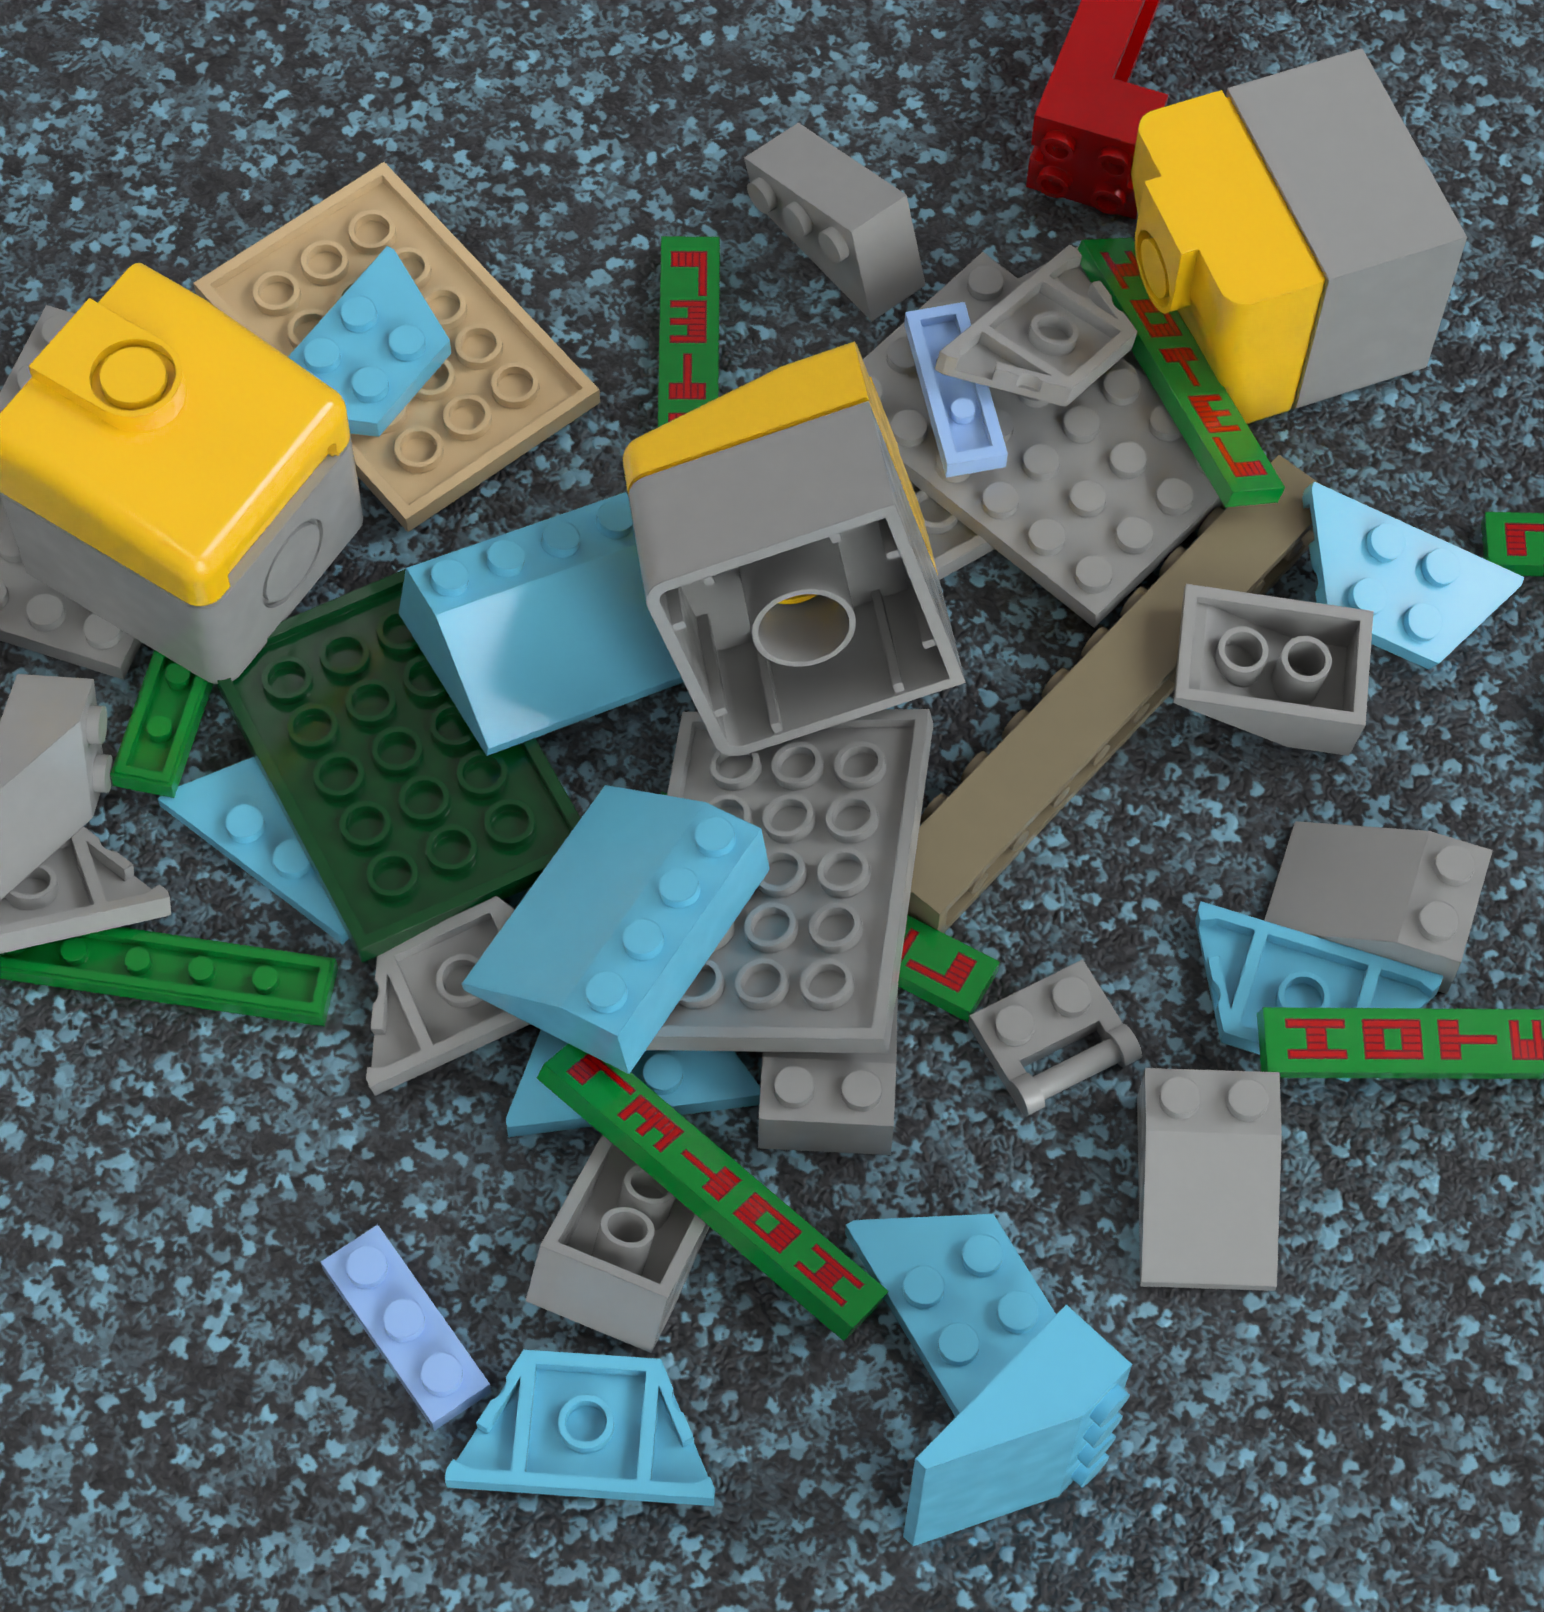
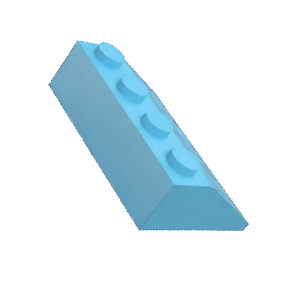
[399,492,684,756]
[462,785,770,1074]
[903,1304,1132,1546]

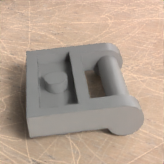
[968,959,1142,1117]

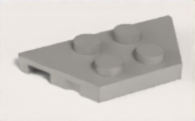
[935,245,1138,407]
[0,826,171,954]
[366,896,530,1096]

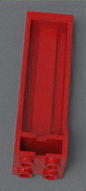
[1026,0,1169,219]

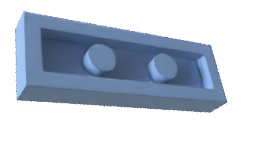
[904,302,1008,478]
[321,1224,492,1431]

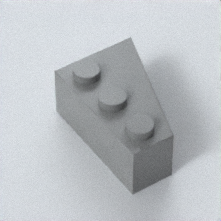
[744,123,926,322]

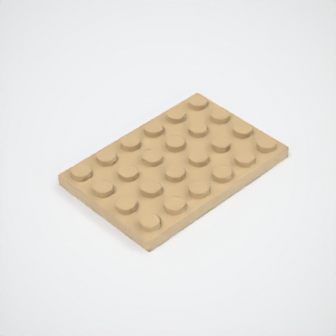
[193,162,600,532]

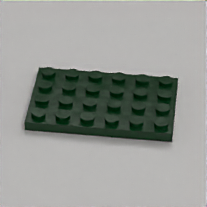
[216,558,581,963]

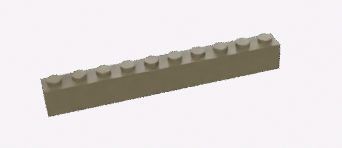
[907,455,1320,933]

